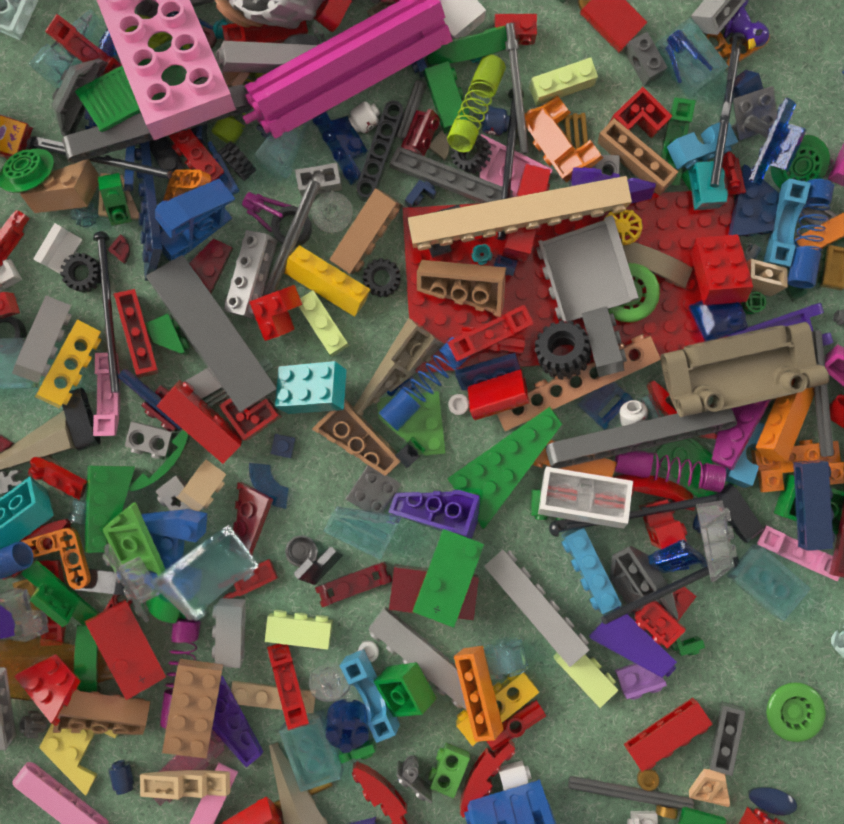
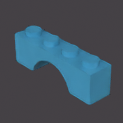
[763,179,811,268]
[339,649,400,743]

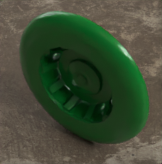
[770,135,830,189]
[0,149,54,193]

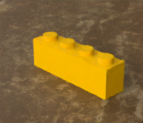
[284,245,370,317]

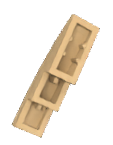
[140,770,230,800]

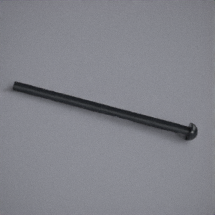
[710,32,746,188]
[497,88,524,240]
[26,136,172,179]
[93,231,120,393]
[549,494,717,537]
[601,552,739,625]

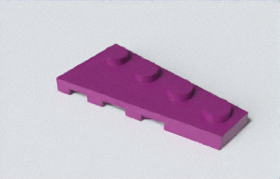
[712,399,771,470]

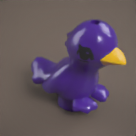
[724,0,769,49]

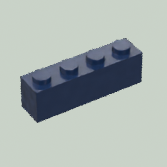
[793,460,835,551]

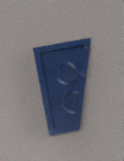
[455,353,528,391]

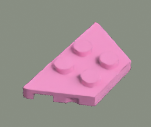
[479,134,553,198]

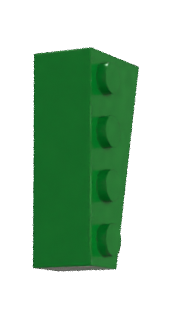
[84,465,135,553]

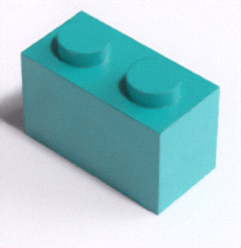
[689,161,728,210]

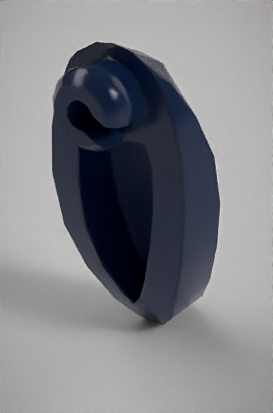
[748,787,797,816]

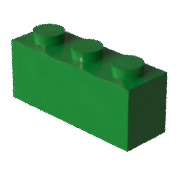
[425,61,470,134]

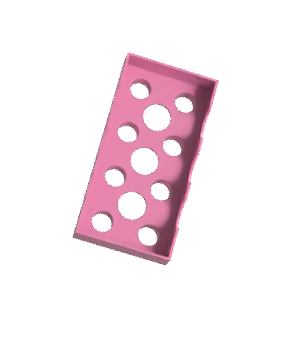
[97,0,236,140]

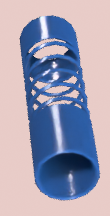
[787,179,834,288]
[379,337,469,431]
[0,541,34,579]

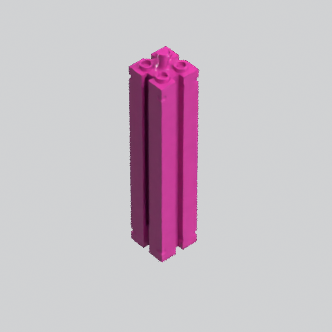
[243,0,453,139]

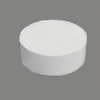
[448,394,469,415]
[358,641,379,662]

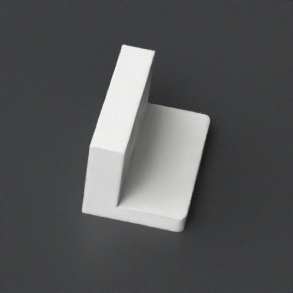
[34,223,83,274]

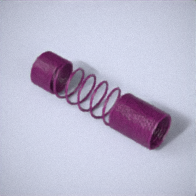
[614,450,726,492]
[160,618,201,729]

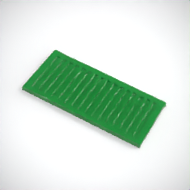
[75,39,204,133]

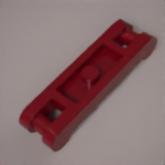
[314,561,392,607]

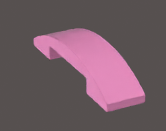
[93,353,120,436]
[757,525,839,581]

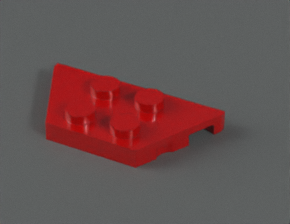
[14,654,81,726]

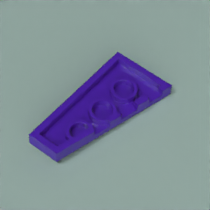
[212,675,264,768]

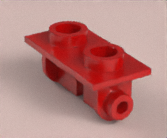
[722,152,746,196]

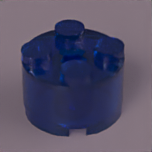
[325,699,369,753]

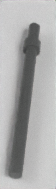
[505,23,529,154]

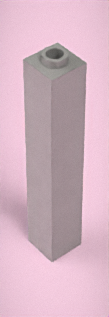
[217,41,318,73]

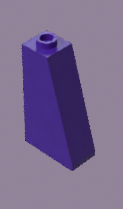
[589,607,677,678]

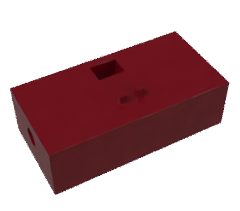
[389,564,479,621]

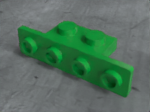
[21,561,99,628]

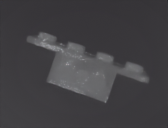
[103,543,160,623]

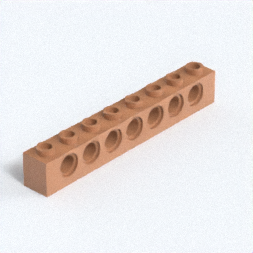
[497,334,661,431]

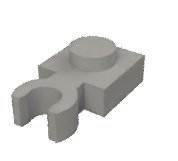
[0,470,24,495]

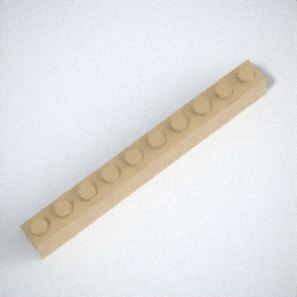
[408,176,632,250]

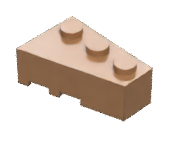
[20,159,100,213]

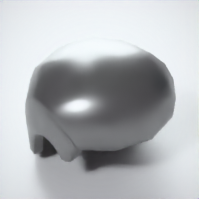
[285,535,318,567]

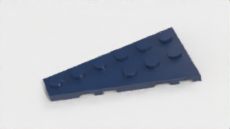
[135,141,162,281]

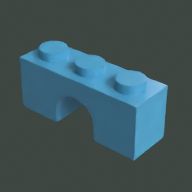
[667,122,738,170]
[725,422,765,488]

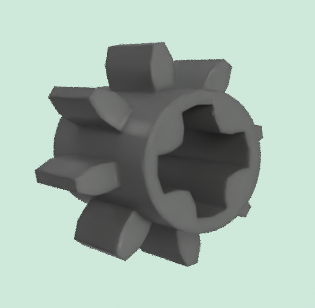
[19,711,47,739]

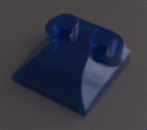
[689,300,747,342]

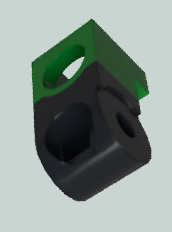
[395,436,426,468]

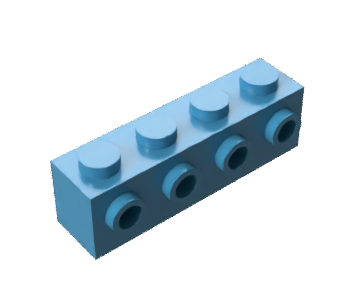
[561,528,622,614]

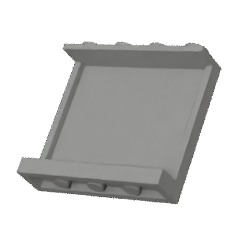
[536,215,639,323]

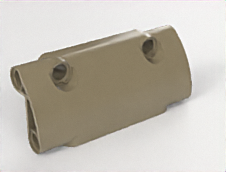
[661,322,829,417]

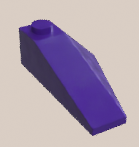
[569,167,656,204]
[388,490,480,539]

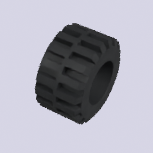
[535,320,592,380]

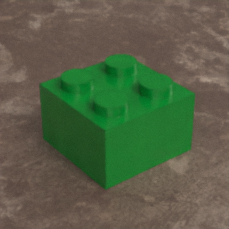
[373,662,437,717]

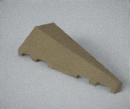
[353,318,445,416]
[0,411,76,471]
[269,742,327,824]

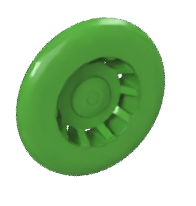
[608,263,660,322]
[766,682,826,742]

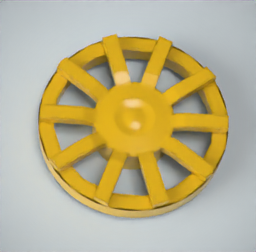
[603,210,642,246]

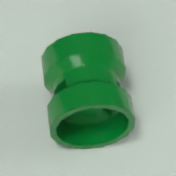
[741,291,767,315]

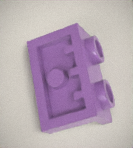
[615,663,667,700]

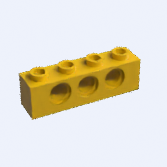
[35,320,102,408]
[456,668,539,746]

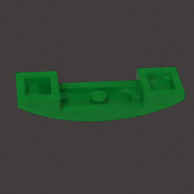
[426,26,507,64]
[661,97,696,186]
[129,430,190,492]
[74,625,100,693]

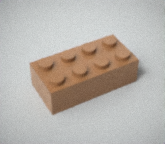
[162,659,223,758]

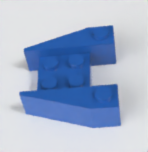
[155,179,235,262]
[120,509,208,601]

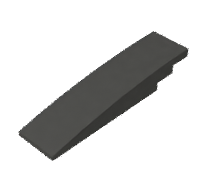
[146,255,277,413]

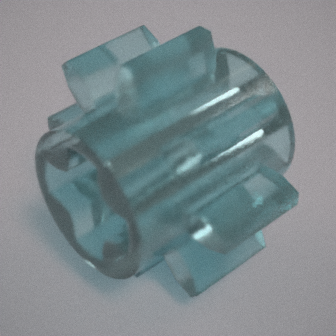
[71,203,99,227]

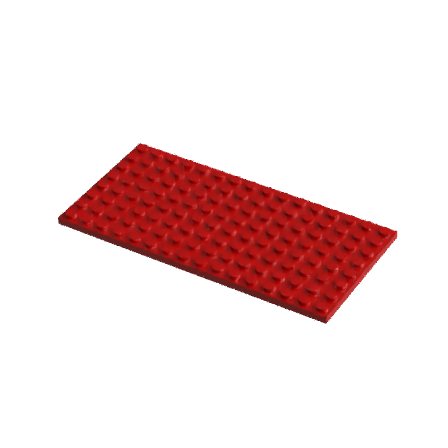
[402,191,743,373]

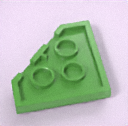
[377,391,445,456]

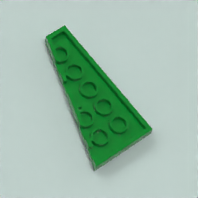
[447,406,563,529]

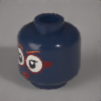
[478,106,510,136]

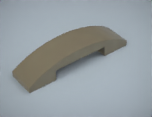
[620,239,693,288]

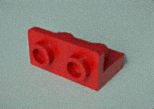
[635,601,686,649]

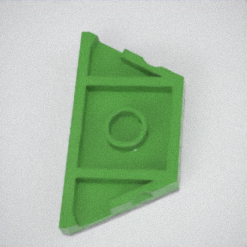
[102,502,167,578]

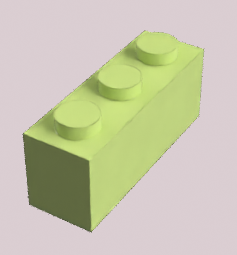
[529,58,598,106]
[299,290,349,357]
[264,610,333,649]
[553,653,618,708]

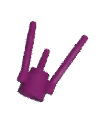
[242,192,291,232]

